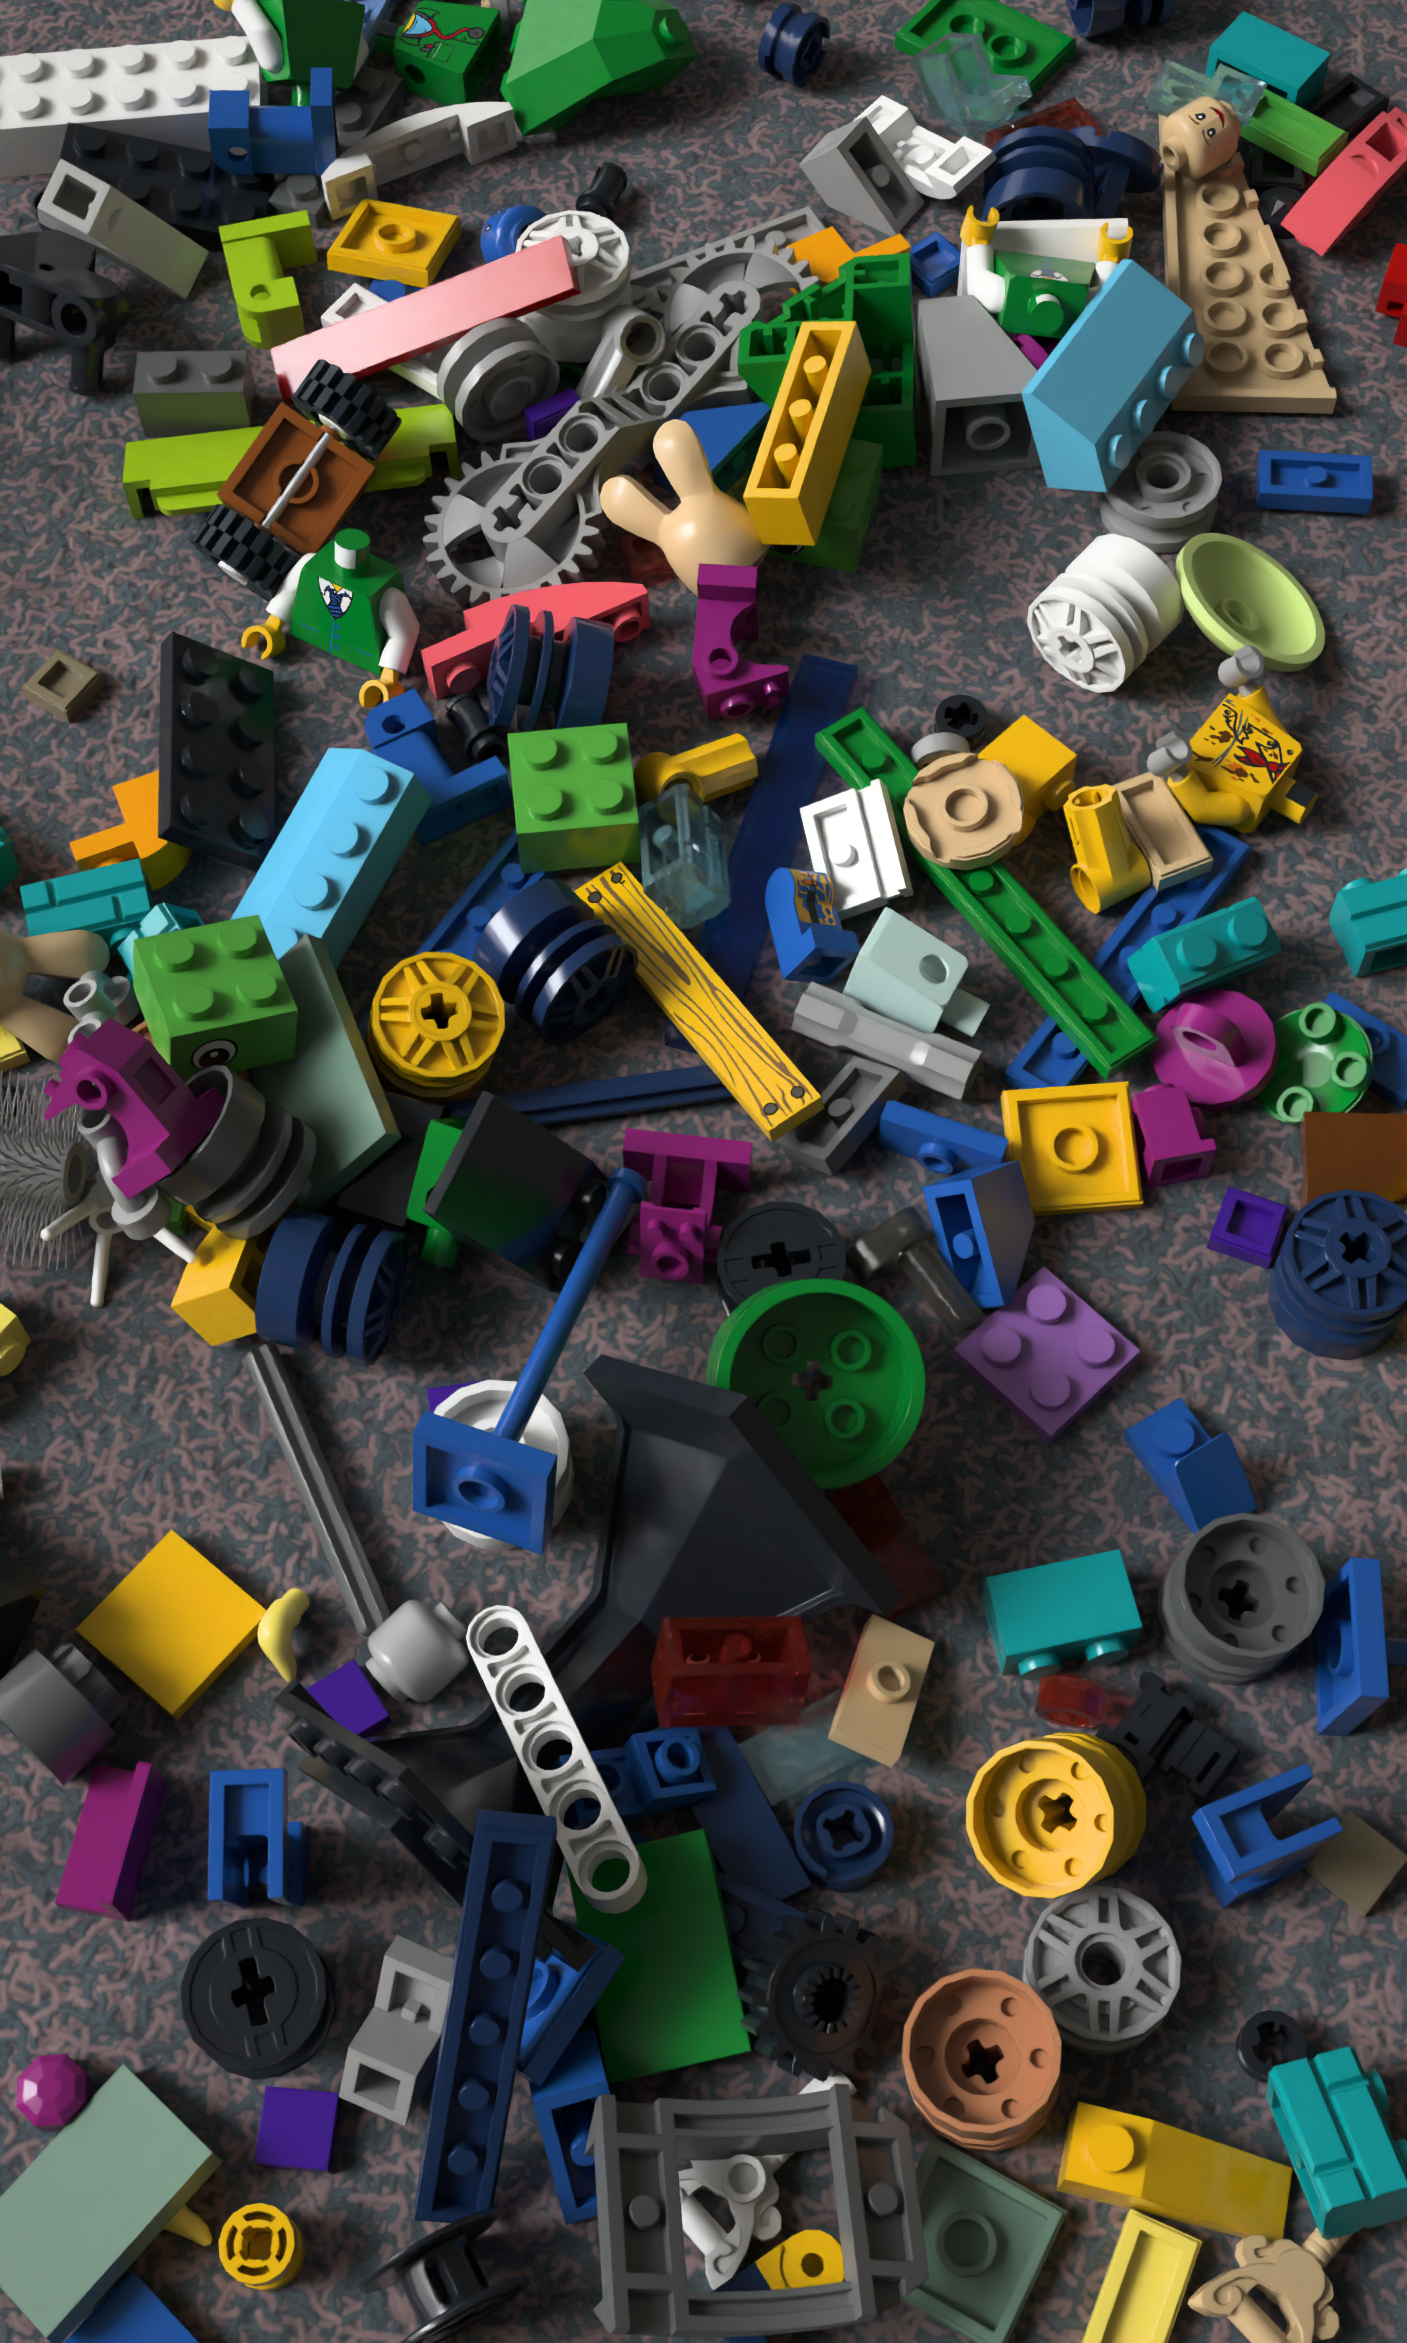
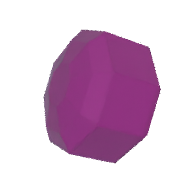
[16,2054,92,2131]

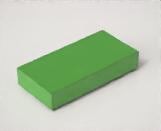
[1236,87,1348,177]

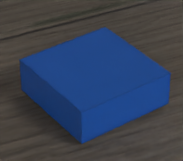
[910,231,961,298]

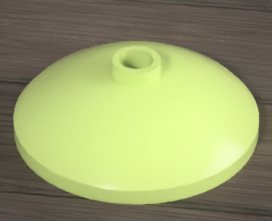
[1176,533,1325,672]

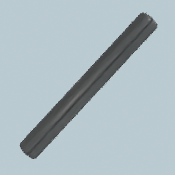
[245,1344,391,1641]

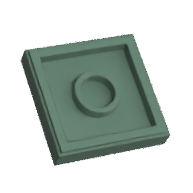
[901,2136,1067,2343]

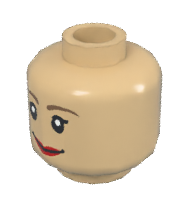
[1159,96,1241,179]

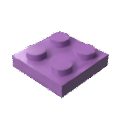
[953,1266,1140,1445]

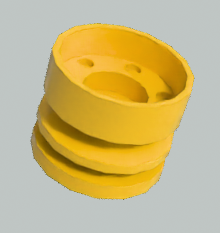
[365,952,505,1104]
[966,1732,1146,1898]

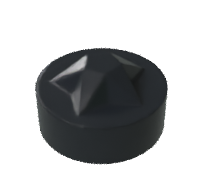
[1258,187,1303,239]

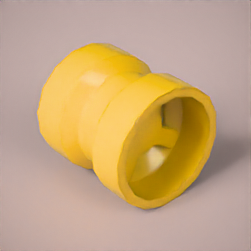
[218,2203,306,2292]

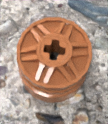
[902,1968,1062,2153]

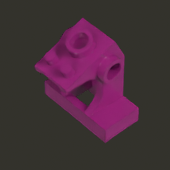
[692,563,789,721]
[43,1017,226,1200]
[622,1128,753,1284]

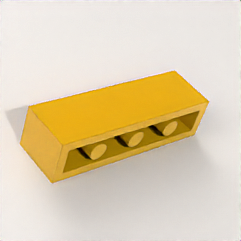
[743,321,872,546]

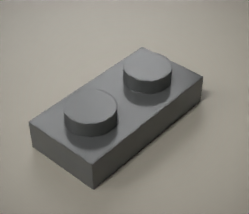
[779,1056,908,1177]

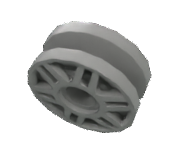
[436,317,560,443]
[1099,431,1222,553]
[1022,1885,1181,2056]

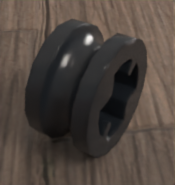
[934,695,988,752]
[1235,2010,1307,2083]

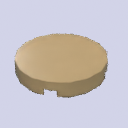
[903,752,1026,870]

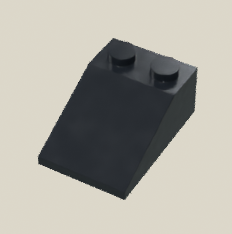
[423,1090,609,1293]

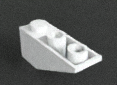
[37,159,209,300]

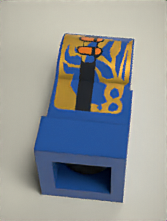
[765,868,860,984]

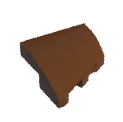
[1299,1111,1407,1208]

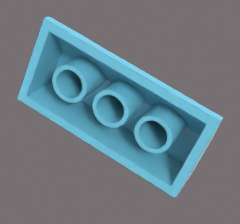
[1021,259,1204,492]
[230,748,432,971]

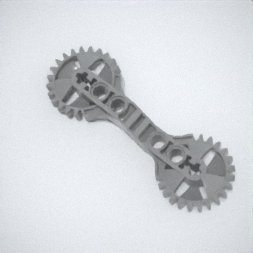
[422,235,821,608]

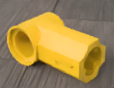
[633,733,759,822]
[1063,784,1151,914]

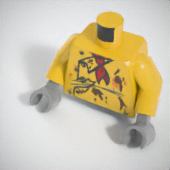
[1147,645,1318,833]

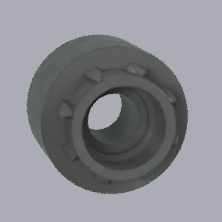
[0,1642,125,1786]

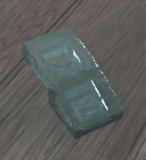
[1144,59,1267,126]

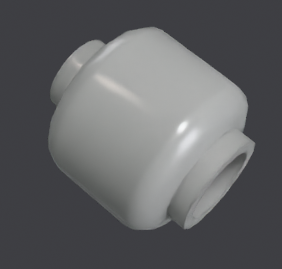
[365,1600,469,1704]

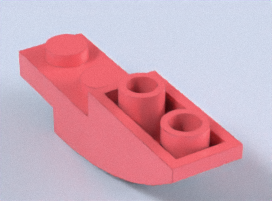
[1281,107,1407,257]
[421,582,650,700]

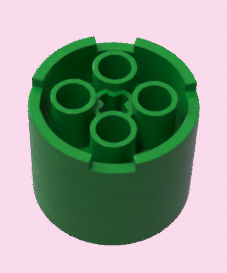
[706,1279,925,1489]

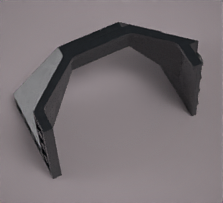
[273,1354,903,1972]

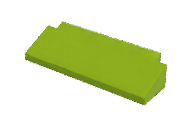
[122,404,461,519]

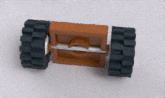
[191,359,402,601]

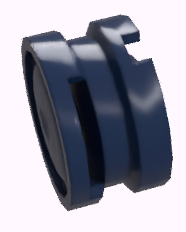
[758,1,830,88]
[793,1781,894,1893]

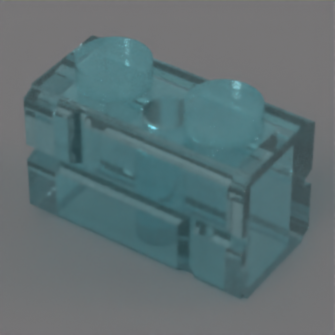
[638,783,731,930]

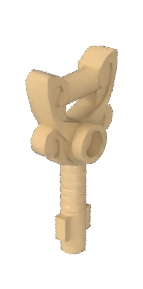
[1188,2226,1369,2343]

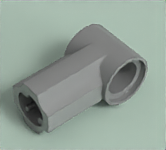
[575,304,666,400]

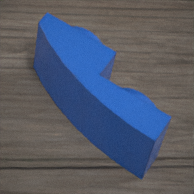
[550,1725,717,1830]

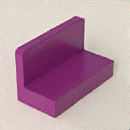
[55,1761,168,1922]

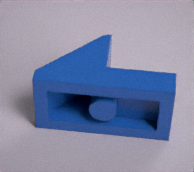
[1123,1398,1258,1534]

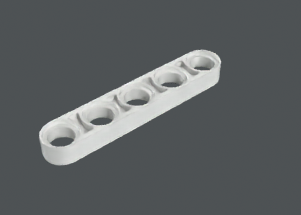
[466,1605,647,1914]

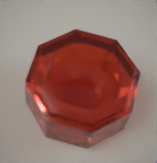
[1034,1673,1105,1728]

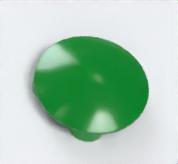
[1256,1003,1374,1128]

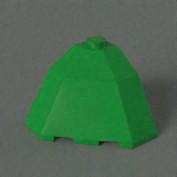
[500,0,699,136]
[737,253,917,469]

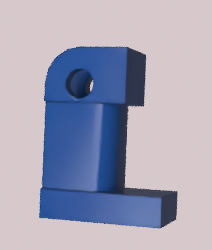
[208,68,338,176]
[364,688,512,847]
[1189,1763,1344,1910]
[208,1768,309,1910]

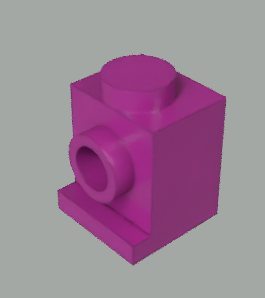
[1131,1083,1217,1189]

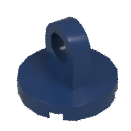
[1069,126,1165,219]

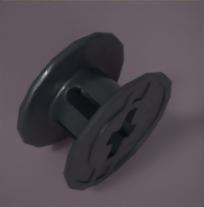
[717,1202,846,1318]
[180,1917,336,2080]
[358,2208,531,2343]

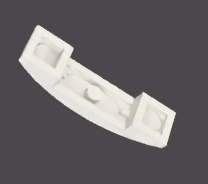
[852,95,997,199]
[321,102,517,221]

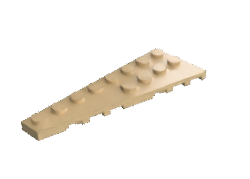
[1158,82,1337,414]

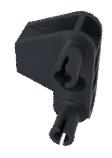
[0,229,129,396]

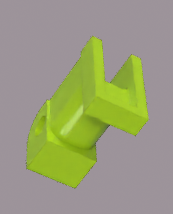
[219,210,318,350]

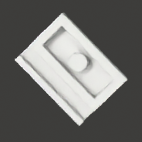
[800,779,914,921]

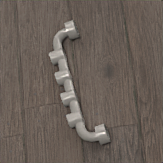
[63,970,172,1240]

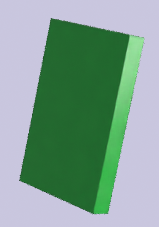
[894,0,1077,111]
[566,1829,755,2084]

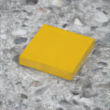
[327,198,462,288]
[1001,1081,1143,1216]
[75,1529,267,1722]

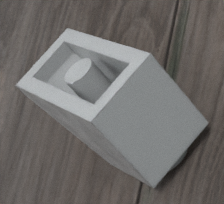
[799,116,925,237]

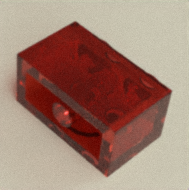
[651,1616,813,1728]

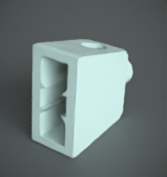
[842,907,990,1037]

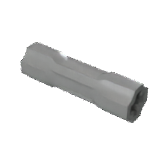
[791,981,984,1103]

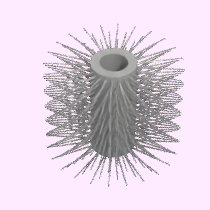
[0,1070,98,1270]

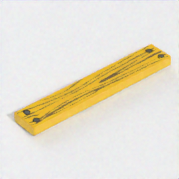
[574,861,824,1143]

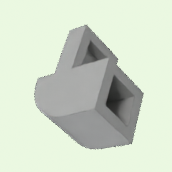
[339,1935,454,2126]

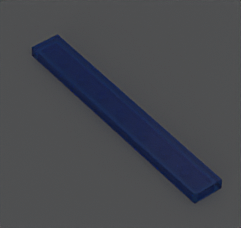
[664,653,858,1054]

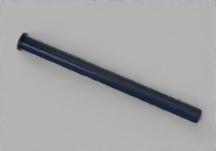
[436,1065,735,1126]

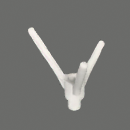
[41,1170,200,1307]

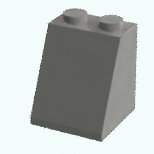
[915,295,1040,477]

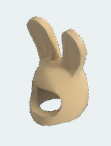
[600,419,772,597]
[0,927,110,1063]

